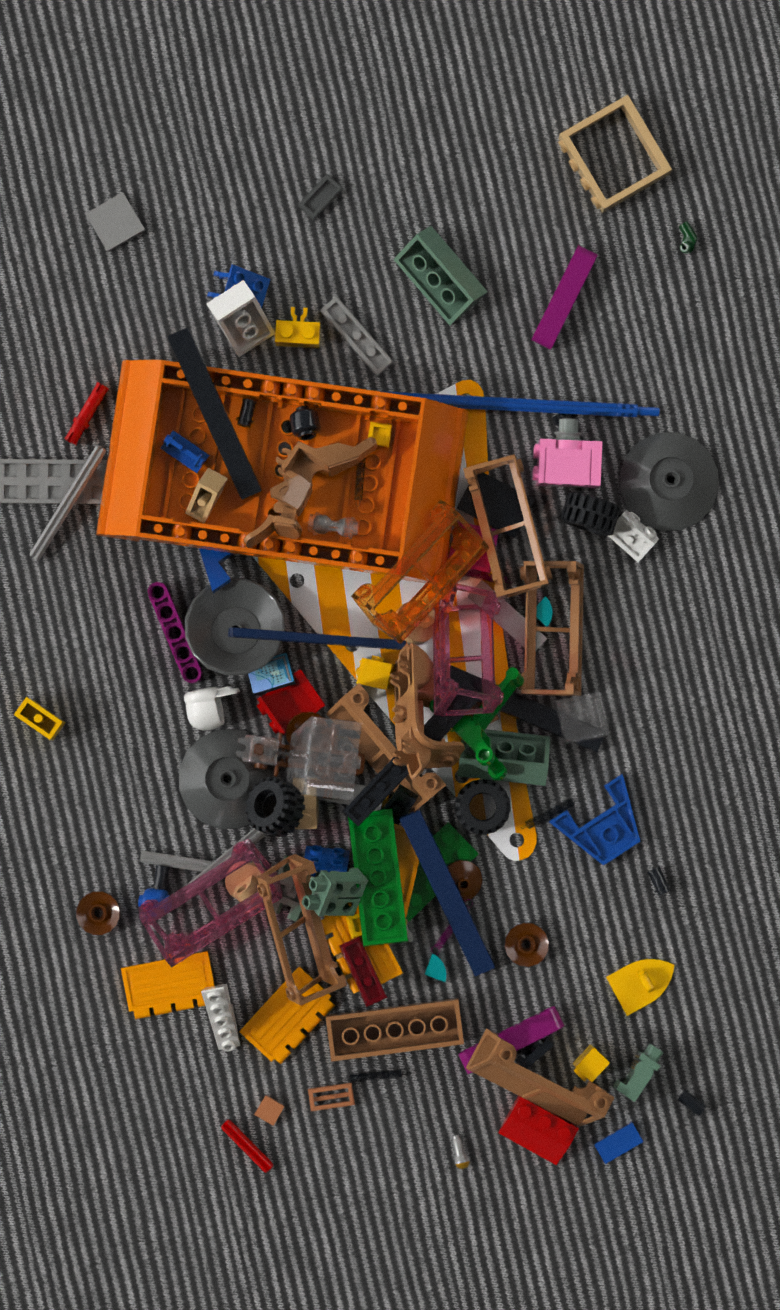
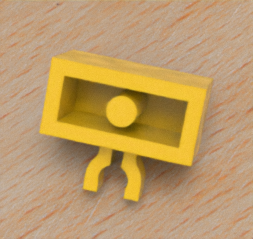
[275,307,321,348]

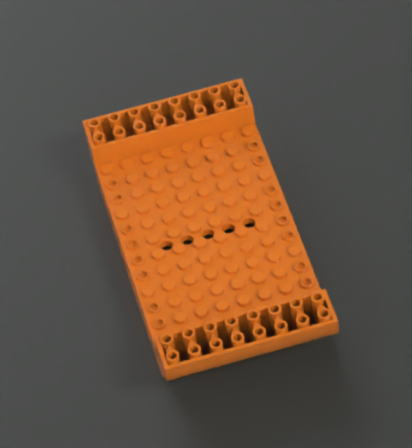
[96,360,469,586]

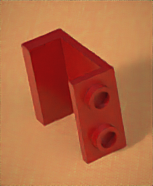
[256,669,326,735]

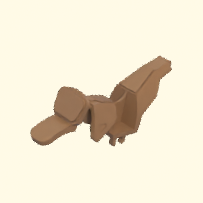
[244,437,377,547]

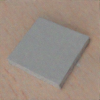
[86,192,145,252]

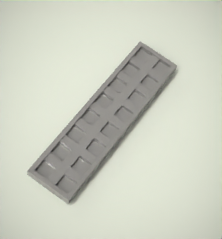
[0,459,107,504]

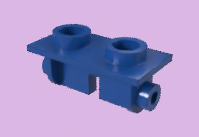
[160,430,210,473]

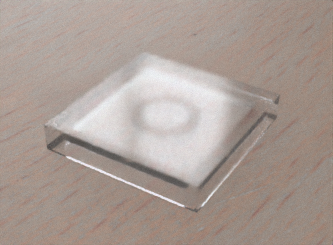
[555,693,609,744]

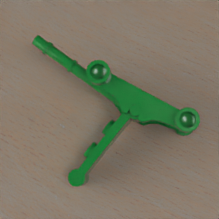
[429,667,524,781]

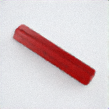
[221,1119,273,1173]

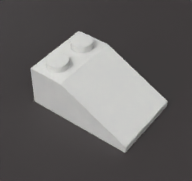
[207,280,275,357]

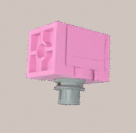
[532,419,602,488]

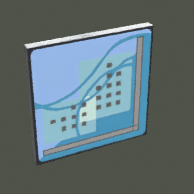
[247,652,296,697]

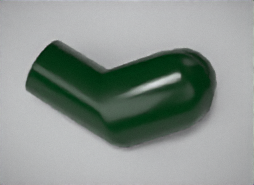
[679,221,697,254]

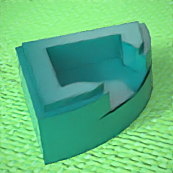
[536,596,553,627]
[424,953,447,982]

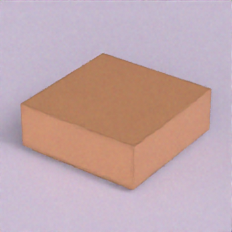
[254,1095,285,1126]

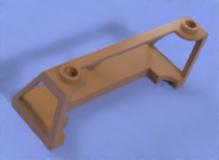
[463,454,553,600]
[518,561,584,696]
[326,683,446,813]
[257,854,347,1005]
[466,1028,615,1127]

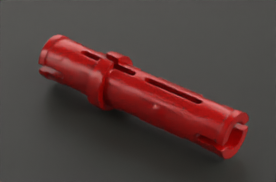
[64,382,109,446]

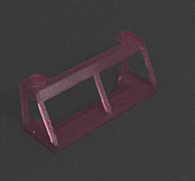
[433,581,503,716]
[139,838,283,967]

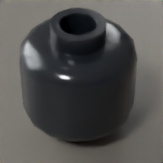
[290,406,320,441]

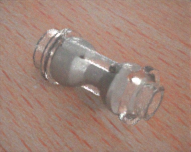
[308,512,359,539]

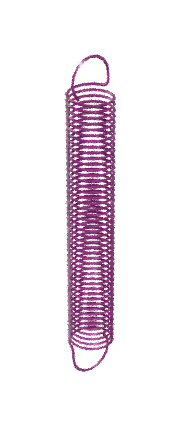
[449,566,512,583]
[431,899,473,954]

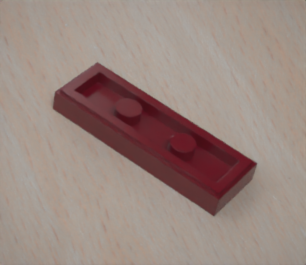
[339,936,387,1007]

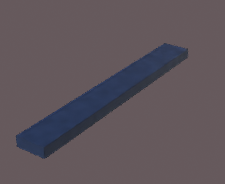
[228,628,406,650]
[399,809,495,977]

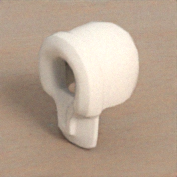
[184,686,240,731]

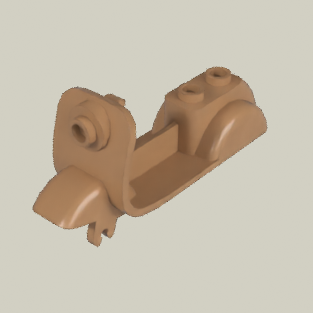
[390,643,465,779]

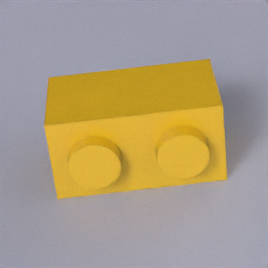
[14,697,66,741]
[573,1044,610,1082]

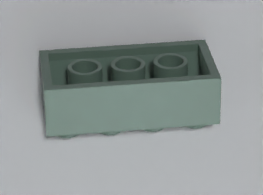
[393,226,488,325]
[458,729,550,786]

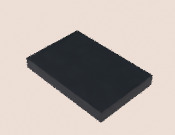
[456,473,535,539]

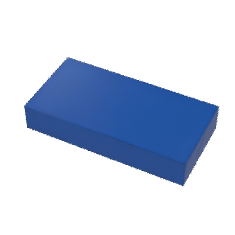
[594,1122,643,1164]

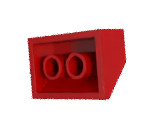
[498,1095,579,1165]

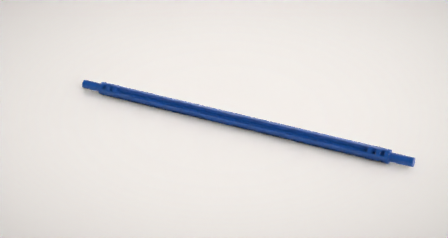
[380,391,660,417]

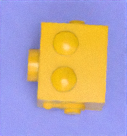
[356,655,394,690]

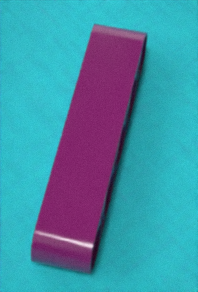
[531,245,598,350]
[148,582,203,684]
[458,1006,565,1074]

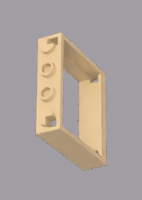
[558,95,672,213]

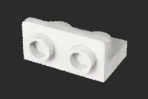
[609,510,659,562]

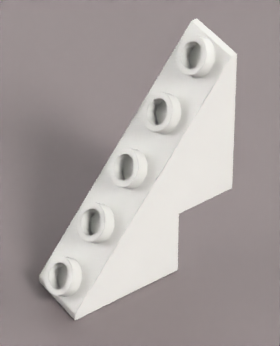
[201,984,241,1051]

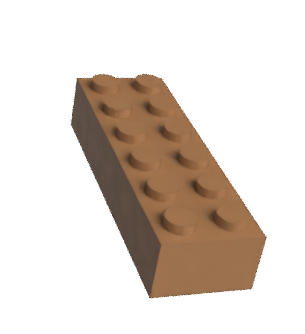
[326,998,464,1062]

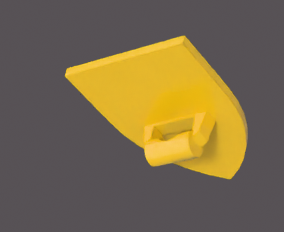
[606,959,674,1016]

